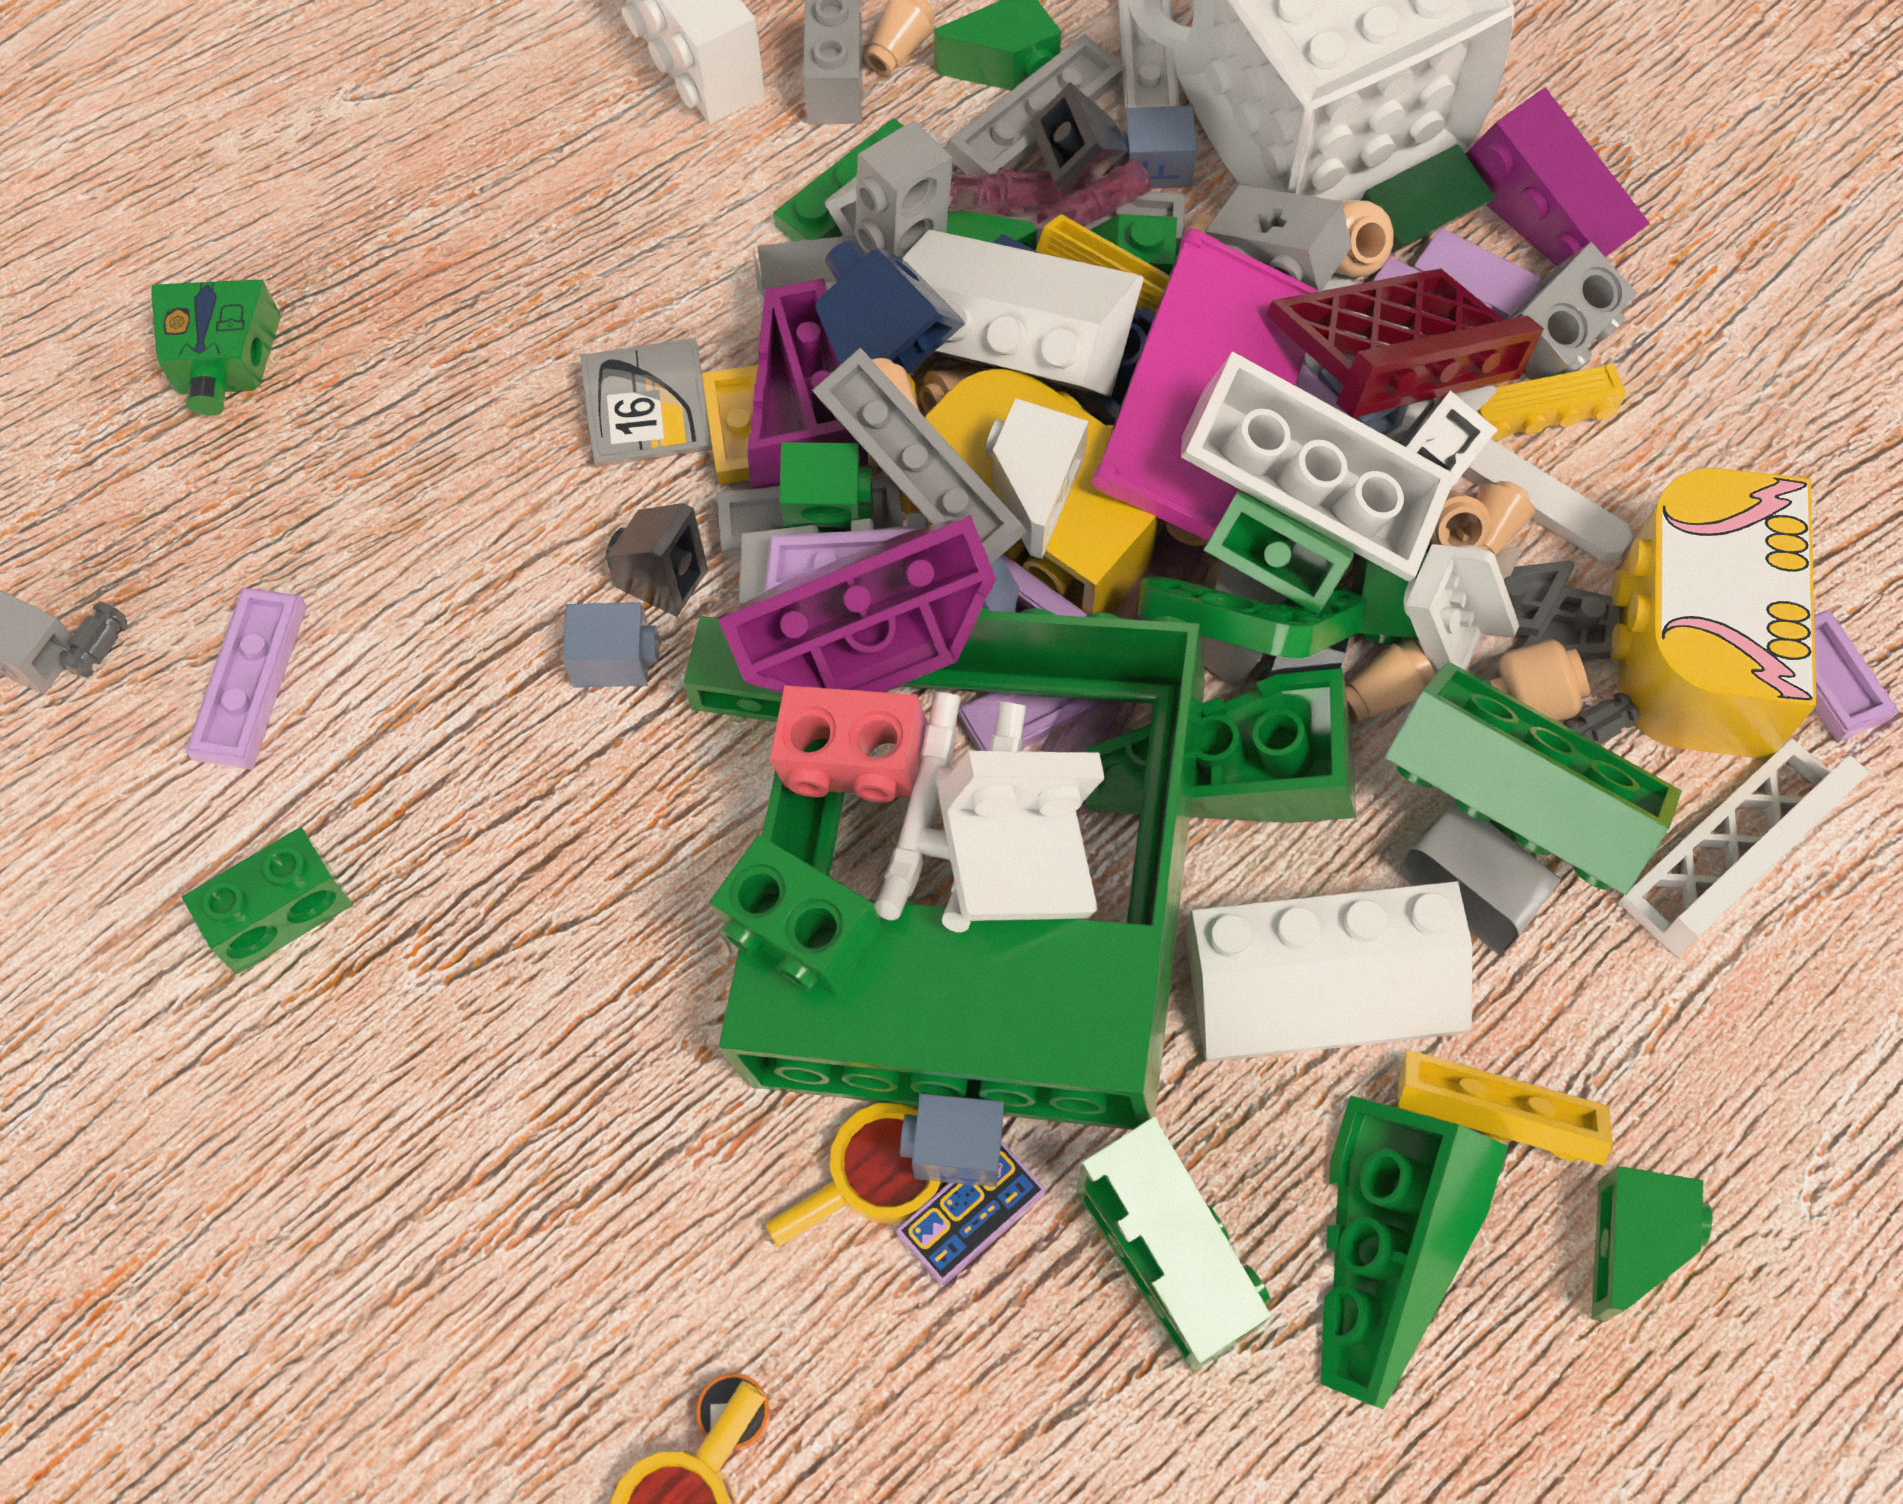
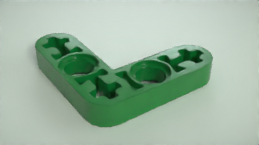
[1136,577,1367,658]

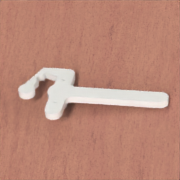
[1303,335,1633,562]

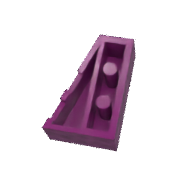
[1465,87,1650,266]
[747,278,868,489]

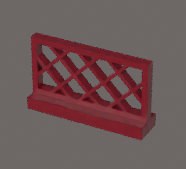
[1266,268,1544,418]

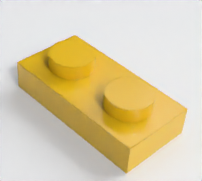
[701,364,758,485]

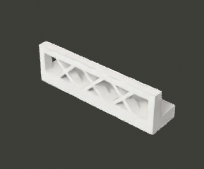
[1618,738,1870,958]

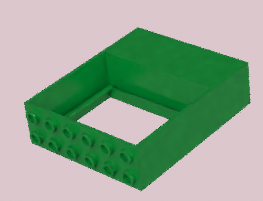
[718,606,1205,1130]

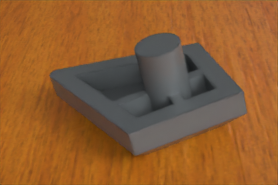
[1504,561,1574,636]
[1523,586,1620,660]

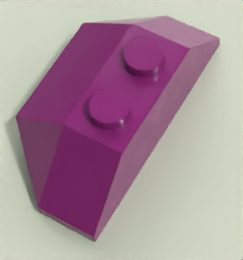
[718,515,996,695]

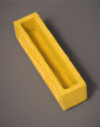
[1036,214,1169,312]
[1477,363,1626,441]

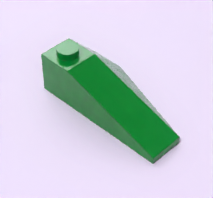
[1086,668,1356,823]
[1320,1095,1508,1409]

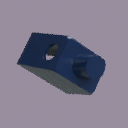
[816,241,965,375]

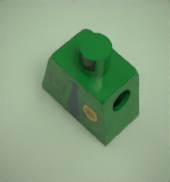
[151,279,280,416]

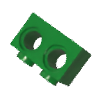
[780,442,873,533]
[182,827,353,974]
[708,834,885,996]

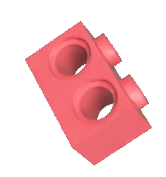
[770,685,928,802]

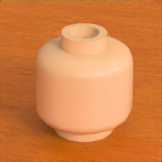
[1334,200,1394,277]
[1489,639,1590,722]

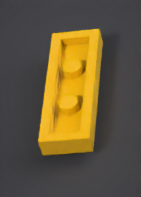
[1397,1049,1613,1166]

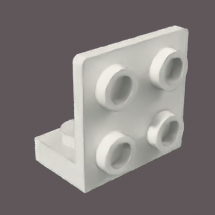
[937,751,1105,921]

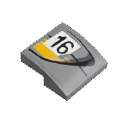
[580,338,713,467]

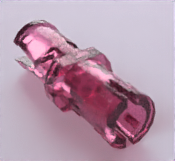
[1037,159,1151,227]
[948,167,1064,214]

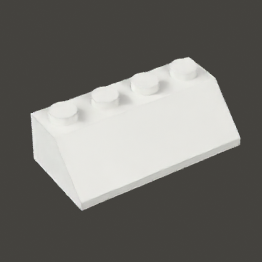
[902,230,1144,397]
[1181,351,1456,582]
[1184,881,1472,1063]

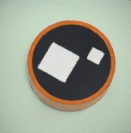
[696,1373,771,1451]

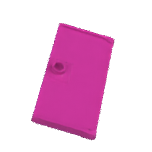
[1091,229,1319,541]

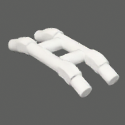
[874,692,1026,932]

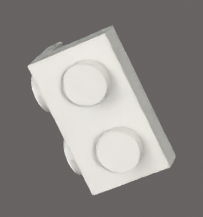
[1404,544,1519,675]

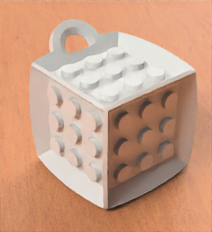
[1129,0,1515,200]

